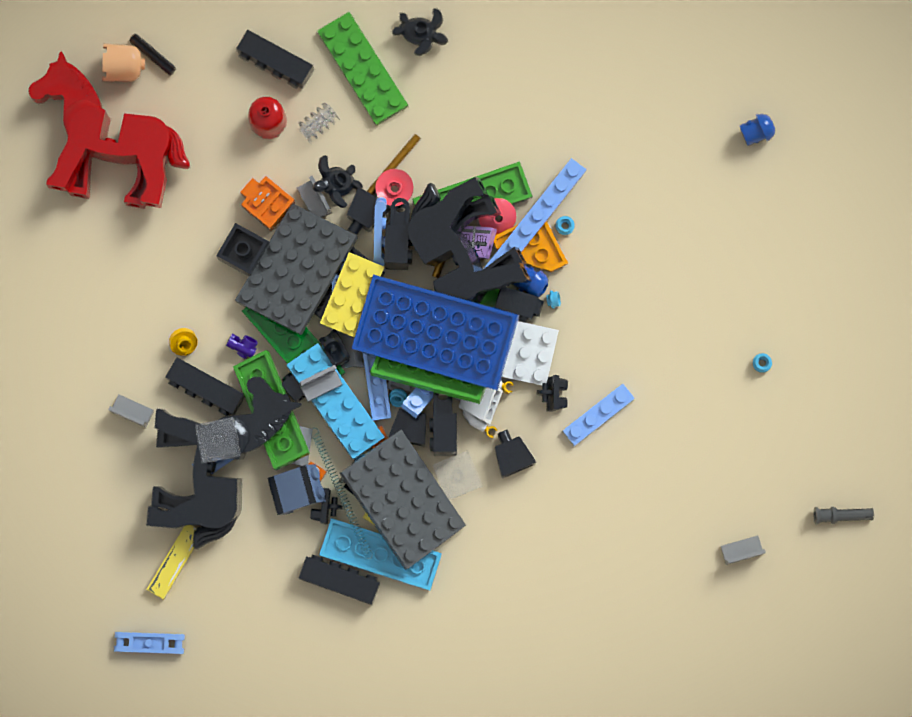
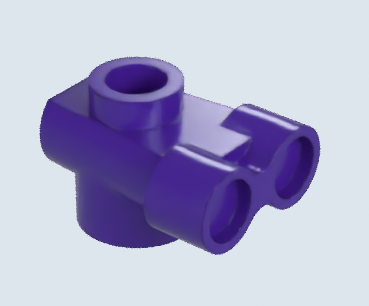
[226,333,258,359]

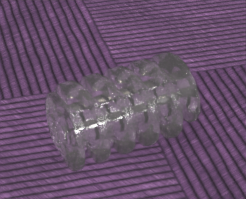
[298,102,340,144]

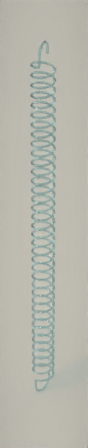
[311,428,373,559]

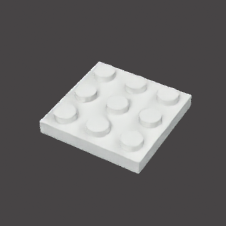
[502,321,559,385]

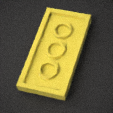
[320,252,384,338]

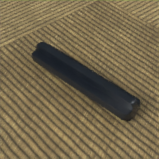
[129,33,176,75]

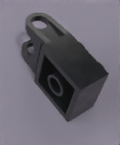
[384,198,413,270]
[429,392,457,456]

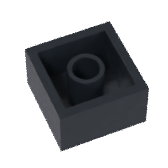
[216,223,270,277]

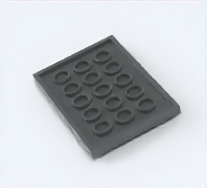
[235,204,358,335]
[340,429,466,570]

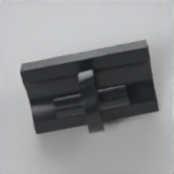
[319,329,350,366]
[536,375,568,412]
[310,488,343,525]

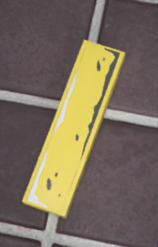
[147,525,196,599]

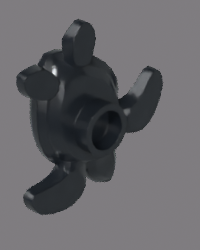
[392,8,448,56]
[312,155,363,208]

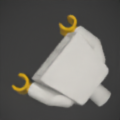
[454,381,514,438]

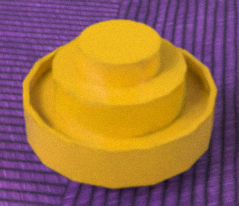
[169,328,198,356]

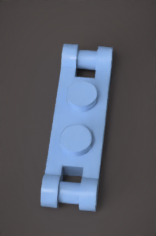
[373,197,387,266]
[114,632,185,654]

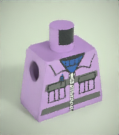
[462,226,497,261]

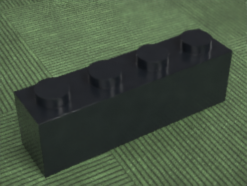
[236,29,314,89]
[166,357,245,416]
[299,554,380,605]

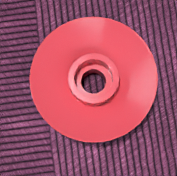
[376,169,414,206]
[479,198,516,235]

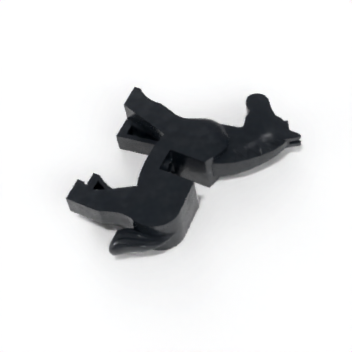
[408,177,531,304]
[146,376,302,549]

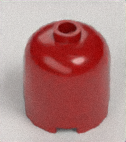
[248,96,287,139]

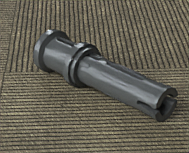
[814,507,874,525]

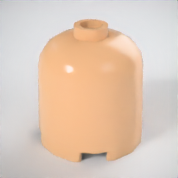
[102,43,145,82]

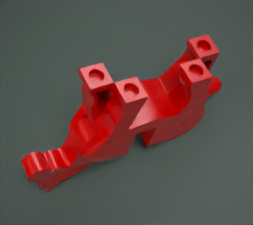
[28,51,190,209]

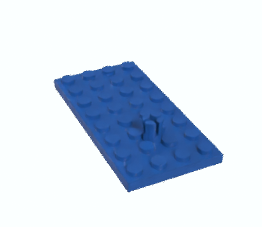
[352,275,519,391]

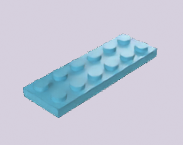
[286,343,384,460]
[319,518,442,591]

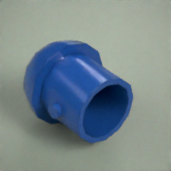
[739,114,775,146]
[512,266,549,298]

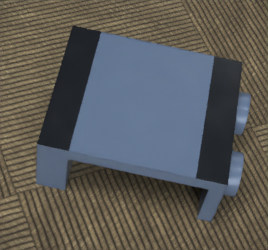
[267,464,326,515]

